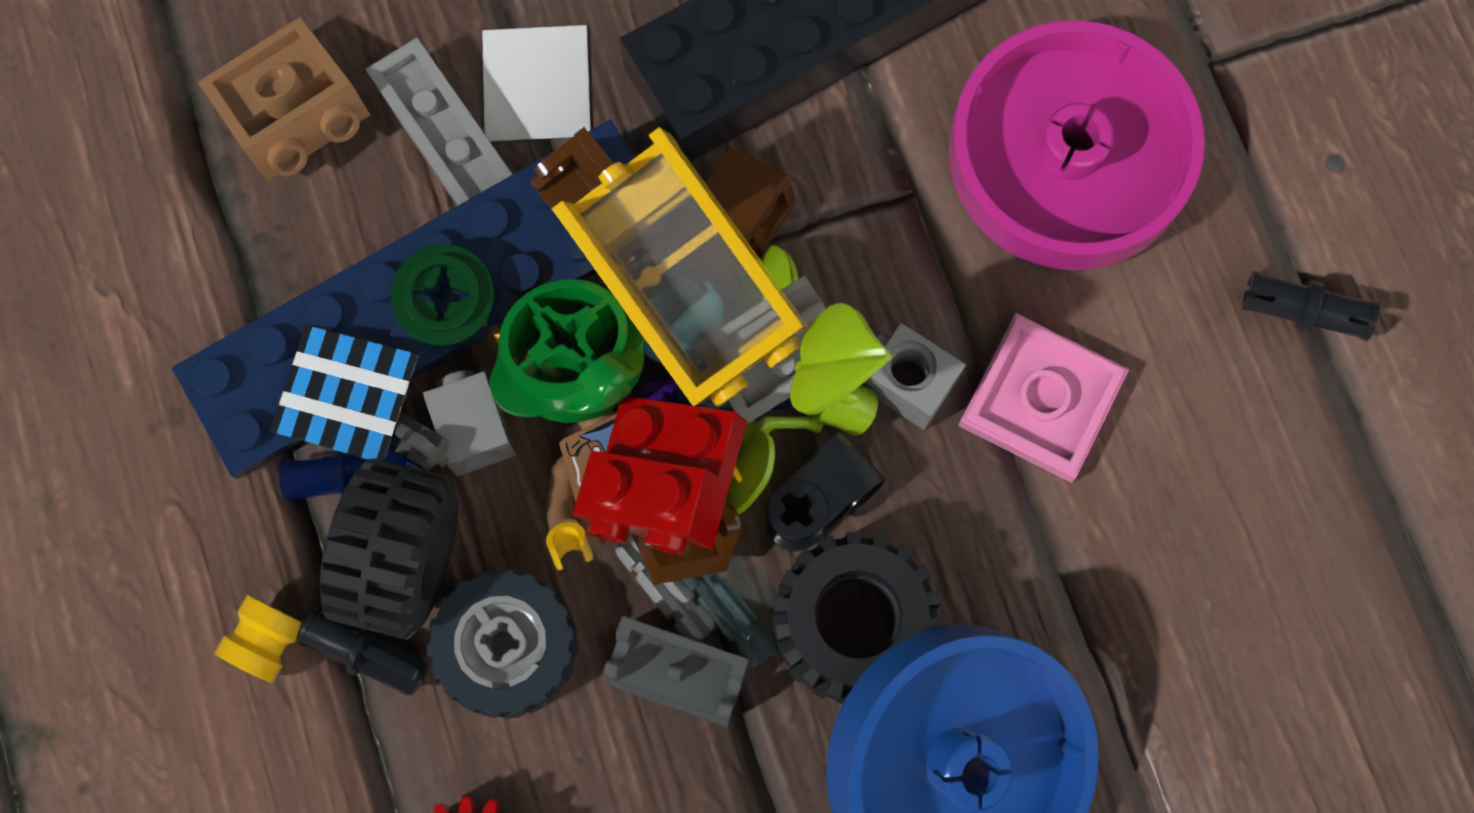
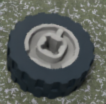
[427,569,578,719]

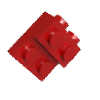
[572,396,747,555]

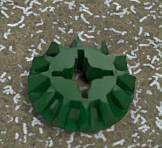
[391,244,496,348]

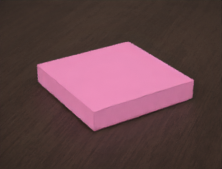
[958,313,1129,483]

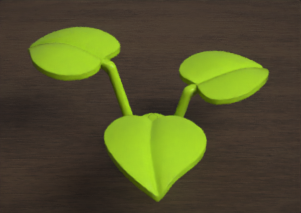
[726,245,893,514]

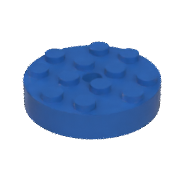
[826,624,1099,813]

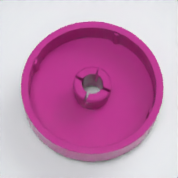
[948,20,1205,270]

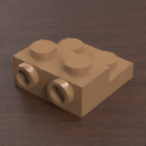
[198,17,370,182]

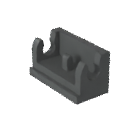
[603,616,749,728]

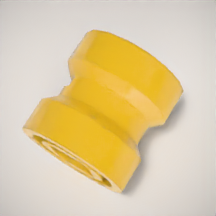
[214,594,303,683]

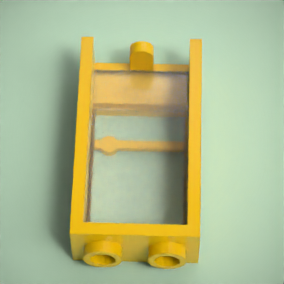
[552,127,809,408]

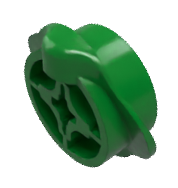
[490,279,645,423]

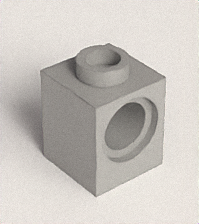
[863,323,966,431]
[423,370,517,477]

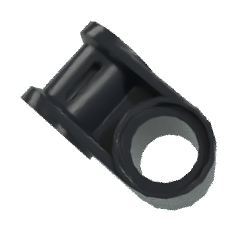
[766,432,886,552]

